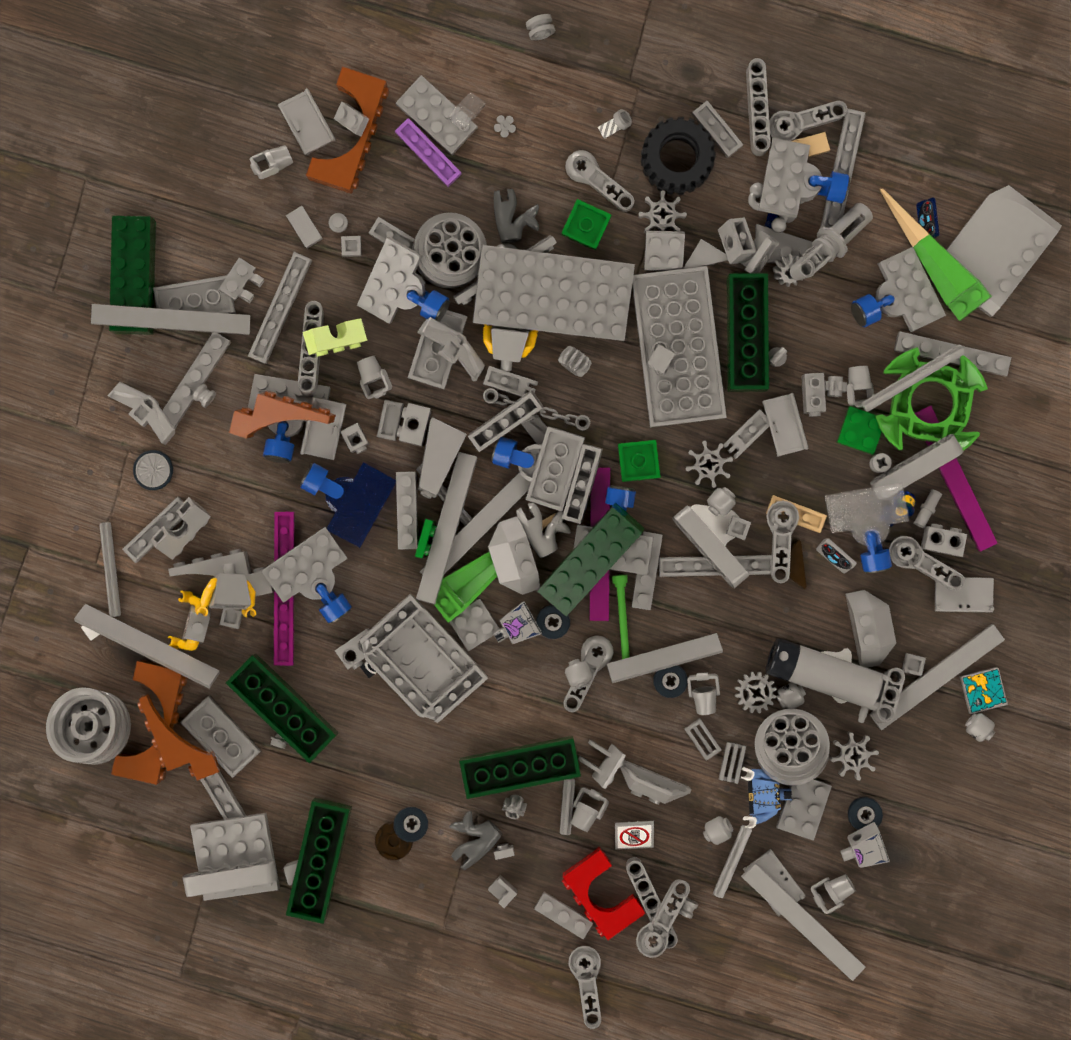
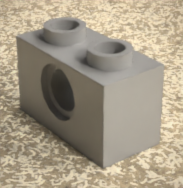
[718,217,757,264]
[397,403,432,447]

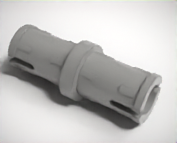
[913,489,942,528]

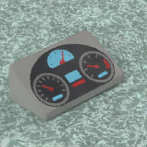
[816,538,857,573]

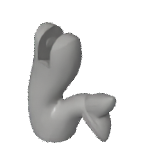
[516,502,571,558]

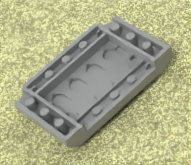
[946,185,1062,317]
[360,593,488,723]

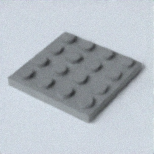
[190,813,280,901]

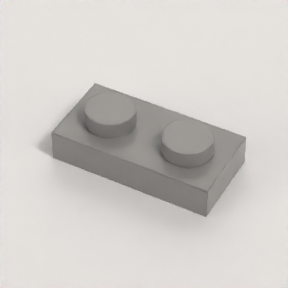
[334,101,369,136]

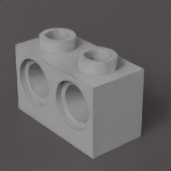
[921,524,967,557]
[335,628,370,670]

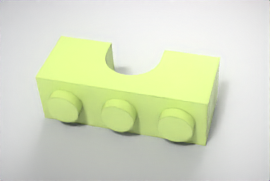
[303,318,367,357]

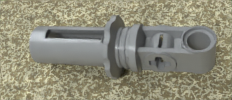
[790,203,873,280]

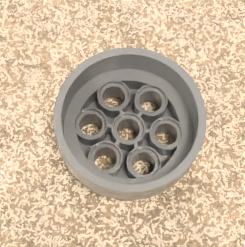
[413,213,487,289]
[755,709,830,785]

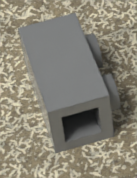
[802,373,826,417]

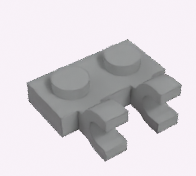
[219,258,264,304]

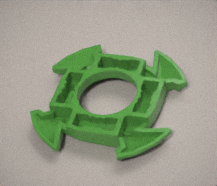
[875,347,988,450]

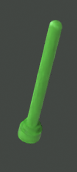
[612,574,630,659]

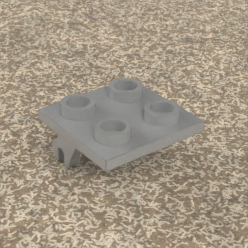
[578,740,626,789]

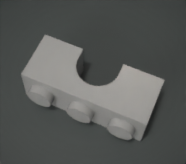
[151,497,211,560]

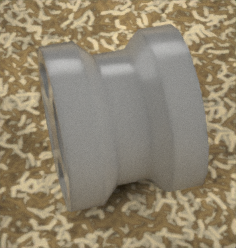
[192,384,216,408]
[869,453,892,473]
[679,897,699,919]

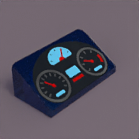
[916,198,940,239]

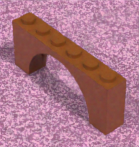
[306,67,389,194]
[111,660,188,785]

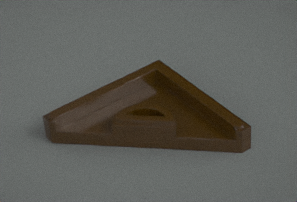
[778,540,807,589]

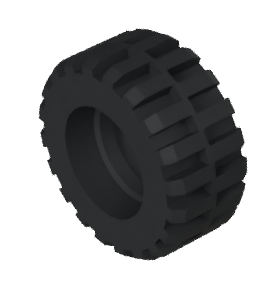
[641,117,716,195]

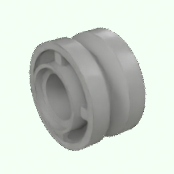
[526,14,556,40]

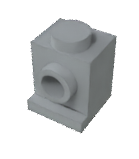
[340,423,369,454]

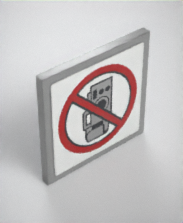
[615,821,654,850]

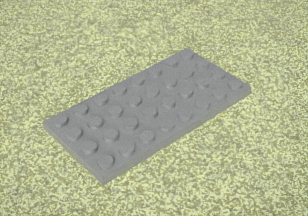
[473,245,635,341]
[632,266,727,428]

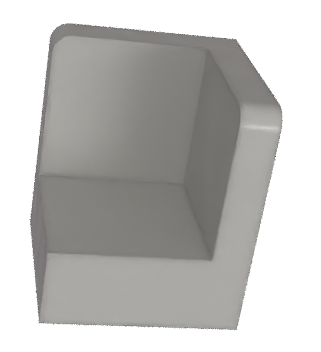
[647,344,675,375]
[488,875,517,908]

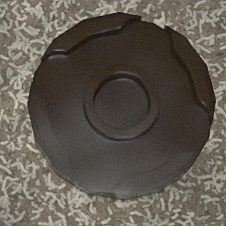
[375,821,413,860]

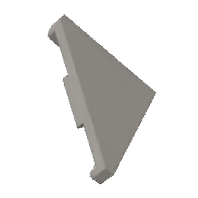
[683,239,728,269]

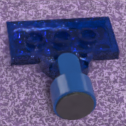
[300,462,396,548]

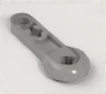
[769,101,847,141]
[565,150,634,212]
[766,500,799,583]
[889,536,965,590]
[563,635,614,712]
[636,879,690,958]
[568,946,601,1029]

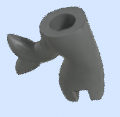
[493,189,539,243]
[449,811,503,870]

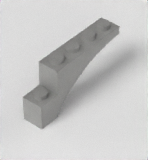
[168,549,274,596]

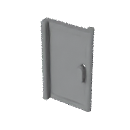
[278,88,335,155]
[762,393,809,457]
[300,397,347,460]
[934,577,994,612]
[743,849,805,916]

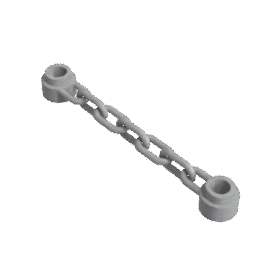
[483,388,590,431]

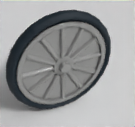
[133,450,173,490]

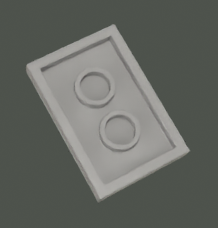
[776,779,832,841]

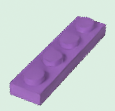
[395,118,462,187]

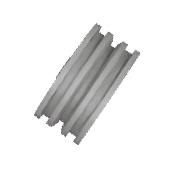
[46,688,131,765]

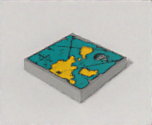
[959,667,1008,714]

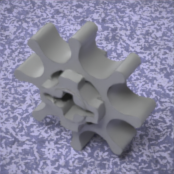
[638,190,687,234]
[686,440,733,488]
[829,731,879,780]

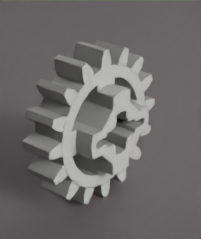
[734,671,777,713]

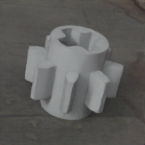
[824,376,847,397]
[502,795,527,819]

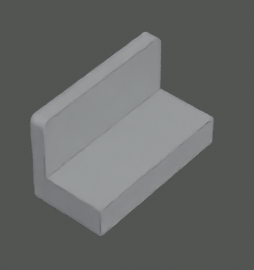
[741,231,779,274]

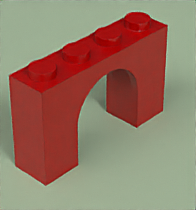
[562,847,646,940]

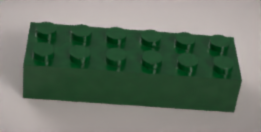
[109,216,156,335]
[727,273,769,392]
[537,502,644,617]
[226,654,339,764]
[459,736,581,799]
[286,798,352,924]

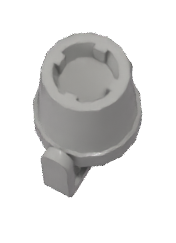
[250,145,293,179]
[357,356,392,399]
[847,366,874,407]
[687,672,720,715]
[570,788,609,832]
[811,874,856,914]

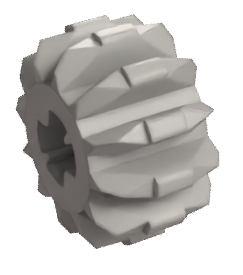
[773,253,803,287]
[558,346,592,377]

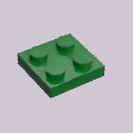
[561,199,612,251]
[836,406,882,455]
[618,440,660,482]
[415,519,437,559]

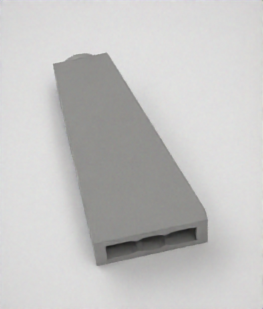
[418,417,467,499]

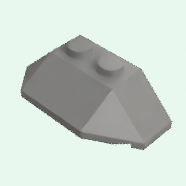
[488,516,540,595]
[845,590,896,668]
[621,760,691,805]

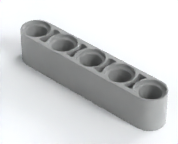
[746,58,771,156]
[298,301,324,397]
[870,434,964,500]
[672,505,749,589]
[626,857,678,948]
[182,860,278,897]

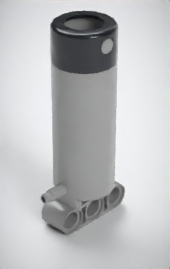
[766,638,905,723]

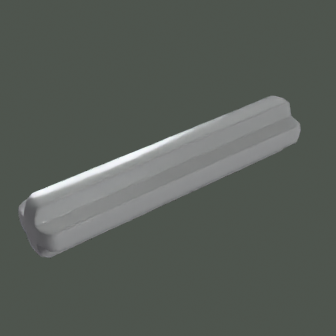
[560,778,575,835]

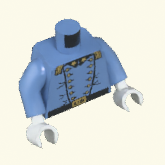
[741,767,792,828]

